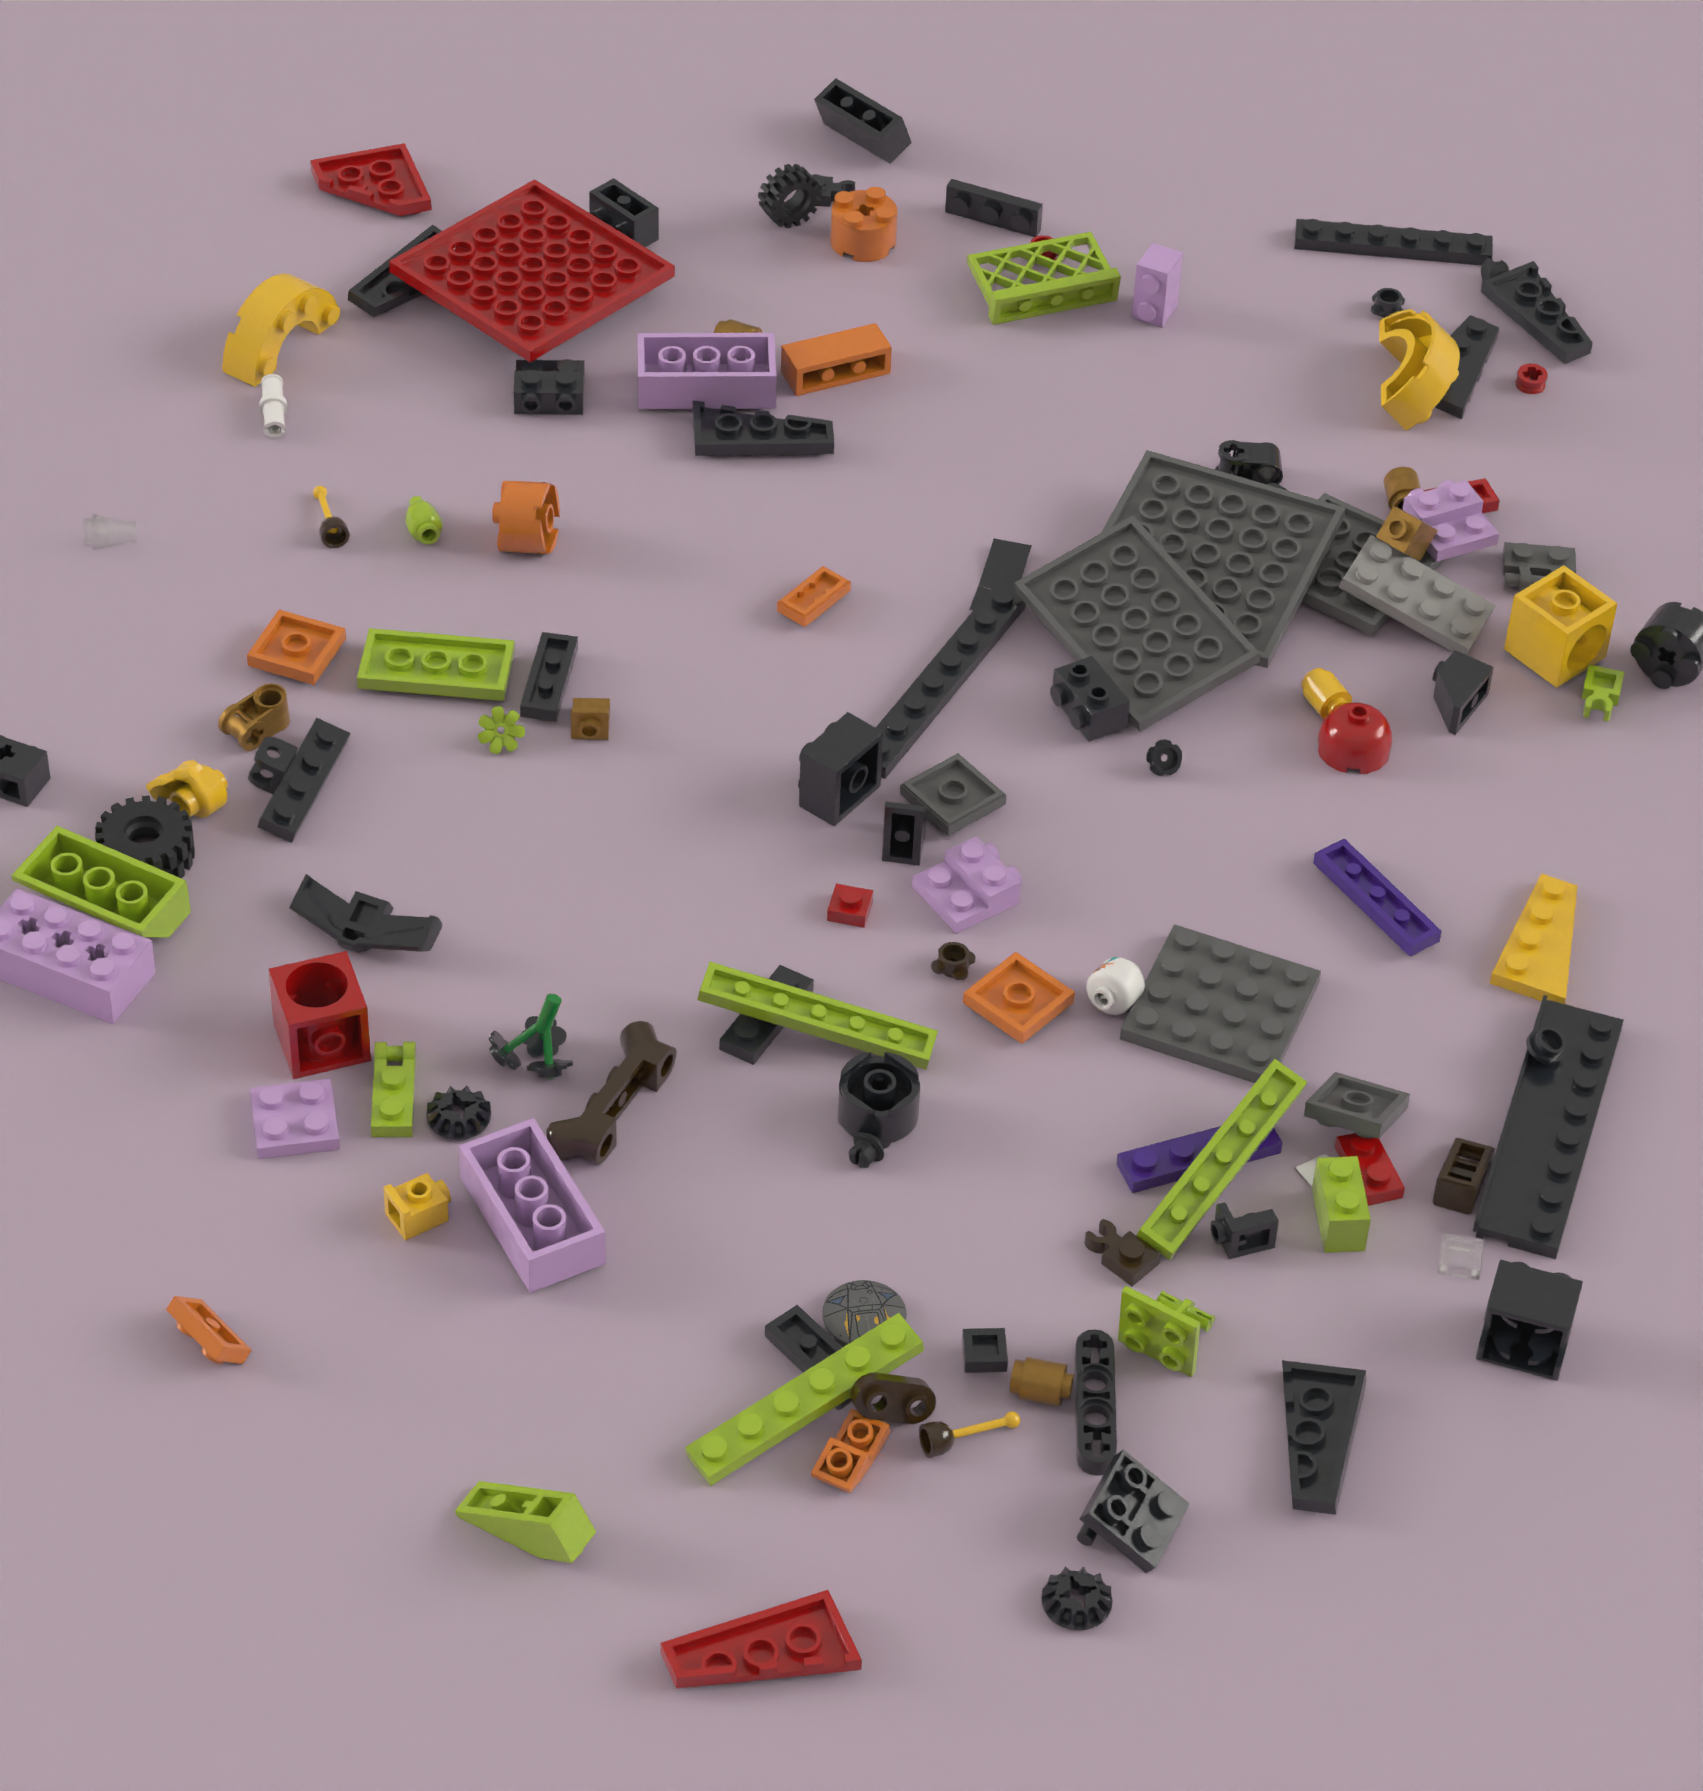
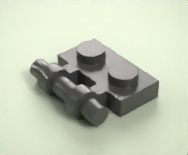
[1503,542,1576,592]

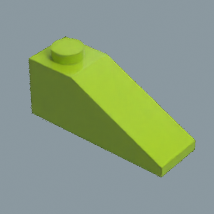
[455,1481,596,1563]

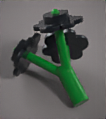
[489,994,573,1079]

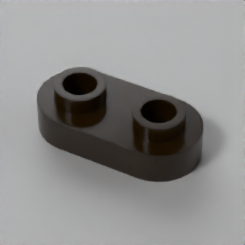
[851,1373,936,1424]

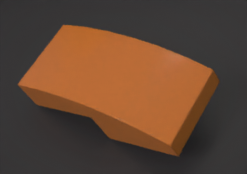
[811,1408,891,1493]

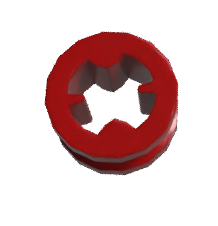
[1515,363,1548,394]

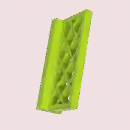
[967,232,1121,325]

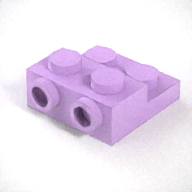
[1402,480,1499,562]
[912,836,1022,933]

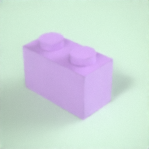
[1131,243,1183,328]

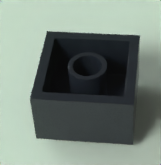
[798,712,883,826]

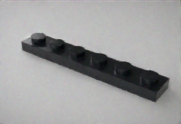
[1294,219,1493,265]

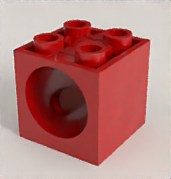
[268,951,371,1079]

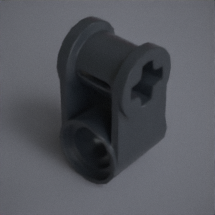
[1215,440,1283,484]

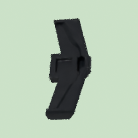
[289,874,442,953]

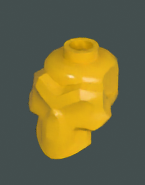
[146,760,228,818]

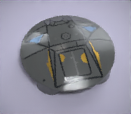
[822,1280,907,1347]

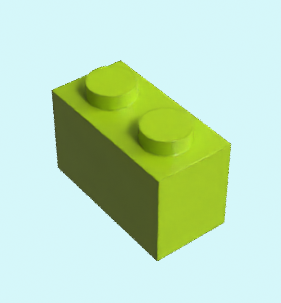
[1312,1156,1371,1253]

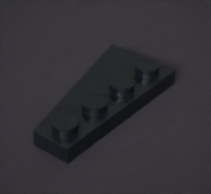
[348,225,442,317]
[1481,261,1593,364]
[1435,315,1499,419]
[693,400,834,456]

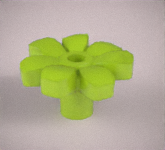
[477,706,525,754]

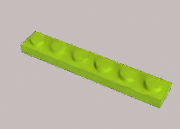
[697,961,938,1070]
[1136,1059,1308,1260]
[685,1313,924,1486]

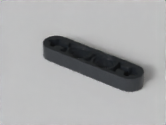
[1075,1329,1117,1476]

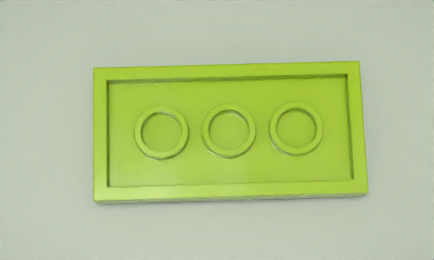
[357,628,515,701]

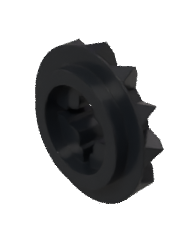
[426,1085,491,1140]
[1041,1566,1113,1630]

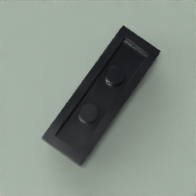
[945,179,1043,237]
[520,632,578,722]
[719,965,814,1065]

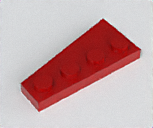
[660,1590,862,1689]

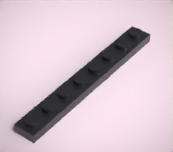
[876,585,1026,779]

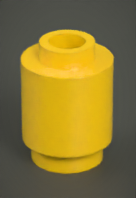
[1301,668,1352,719]

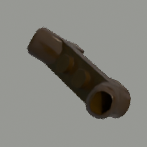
[546,1021,677,1164]

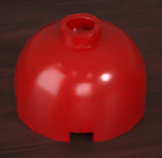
[1317,702,1392,774]

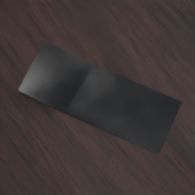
[969,538,1032,610]

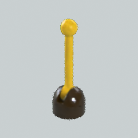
[313,486,350,548]
[919,1411,1021,1458]

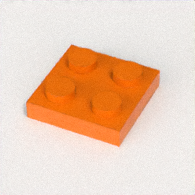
[247,609,346,685]
[963,952,1075,1044]

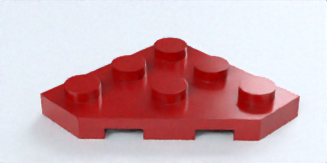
[310,143,432,216]

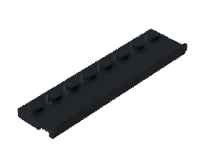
[1473,995,1624,1259]

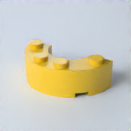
[222,273,340,387]
[1379,309,1460,431]

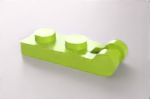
[371,1041,416,1137]

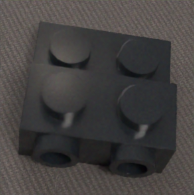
[513,359,585,415]

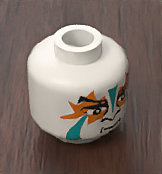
[1086,957,1145,1015]

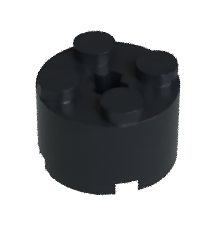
[1630,602,1703,689]
[838,1052,920,1149]

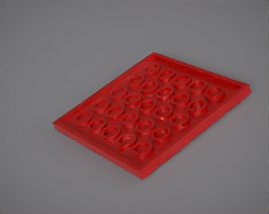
[389,179,675,362]

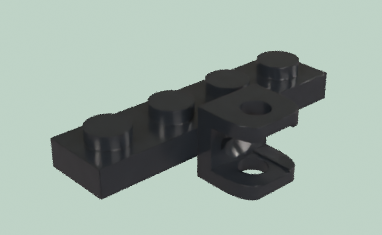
[248,718,351,843]

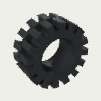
[758,164,822,228]

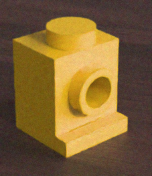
[383,1173,451,1241]

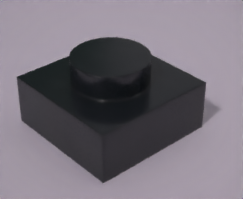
[962,1328,1008,1373]

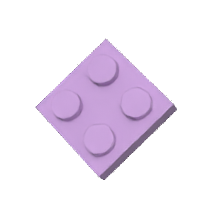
[250,1078,340,1159]

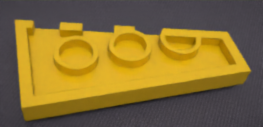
[1490,873,1578,1004]

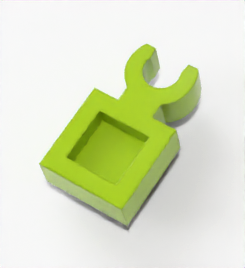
[1581,665,1625,722]

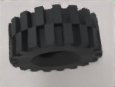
[95,795,195,878]

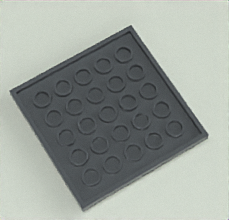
[1101,450,1345,668]

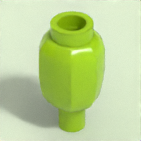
[405,496,443,544]

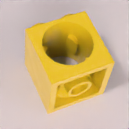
[1504,565,1618,688]

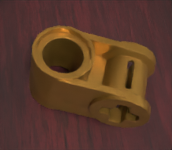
[218,683,290,751]

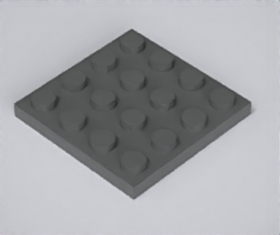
[1302,493,1444,636]
[1120,924,1321,1083]

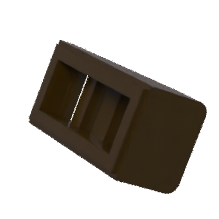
[1433,1138,1495,1214]

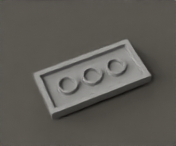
[1339,535,1496,655]

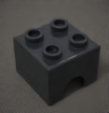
[1476,1260,1583,1381]

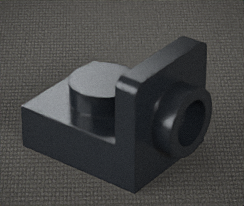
[1211,1202,1279,1259]

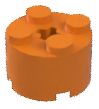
[830,186,898,262]
[492,480,560,554]

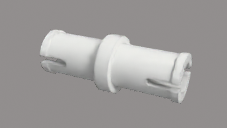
[259,374,287,438]

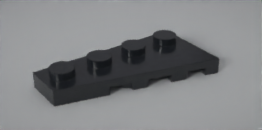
[1282,1360,1367,1515]

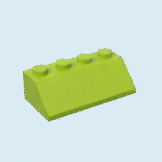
[11,825,191,938]

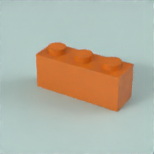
[781,323,892,396]

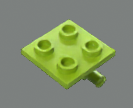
[1118,1286,1215,1377]

